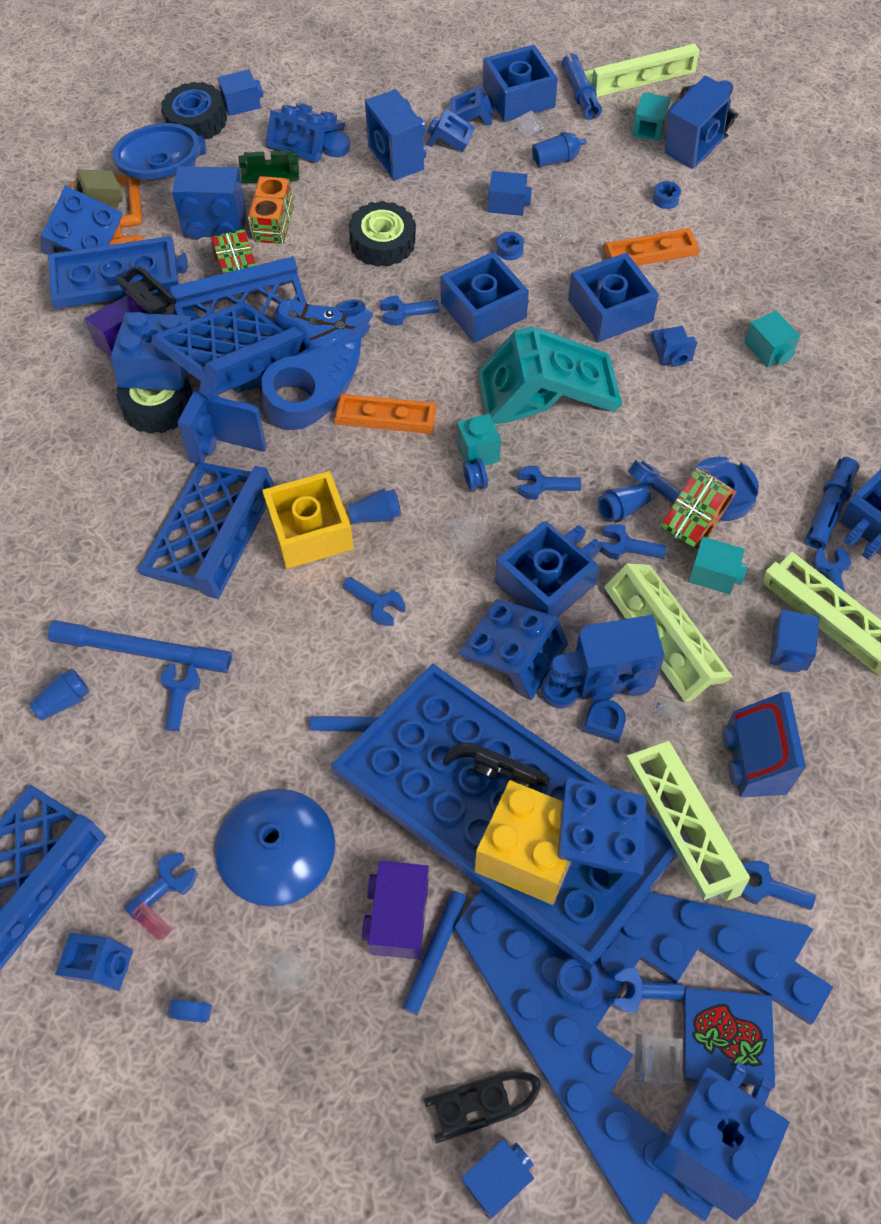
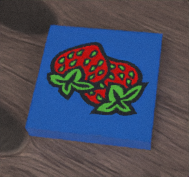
[683,988,775,1089]

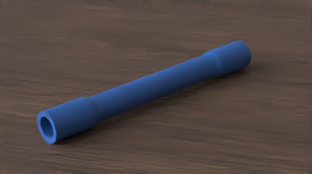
[48,620,232,674]

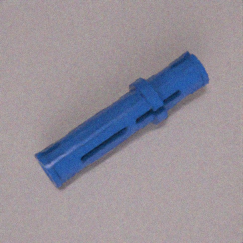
[561,53,602,120]
[804,457,860,550]

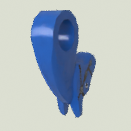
[260,300,373,430]

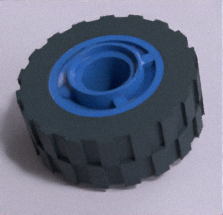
[161,82,227,140]

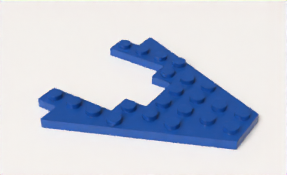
[454,888,833,1224]

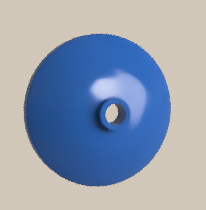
[112,123,201,181]
[215,789,335,907]

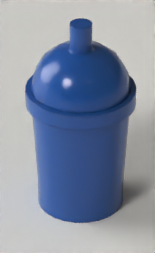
[532,132,587,168]

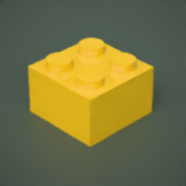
[262,471,354,569]
[475,780,571,905]

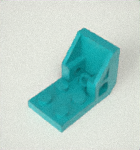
[477,326,622,424]

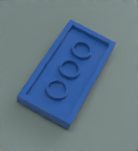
[48,236,179,309]

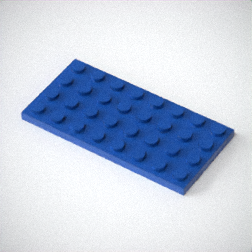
[331,663,687,970]

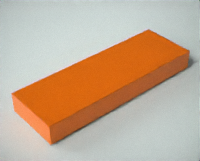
[603,228,700,266]
[334,394,437,434]

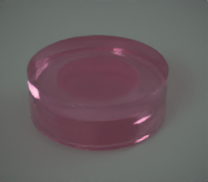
[132,901,173,941]

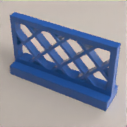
[169,256,307,353]
[151,302,304,399]
[138,462,275,600]
[0,784,107,970]

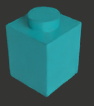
[632,92,671,141]
[744,310,800,368]
[457,413,501,466]
[688,537,748,595]

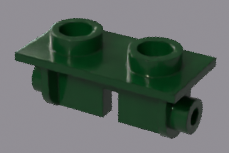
[238,149,299,183]

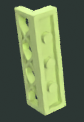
[584,44,700,97]
[763,552,881,676]
[604,563,733,702]
[625,741,750,901]

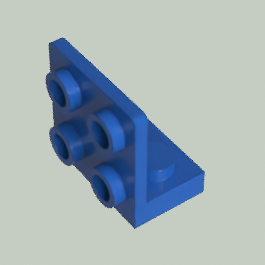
[266,103,346,162]
[41,185,123,255]
[177,391,267,464]
[459,599,568,700]
[558,778,647,893]

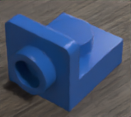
[450,86,495,125]
[426,109,475,152]
[651,326,697,366]
[55,933,133,991]

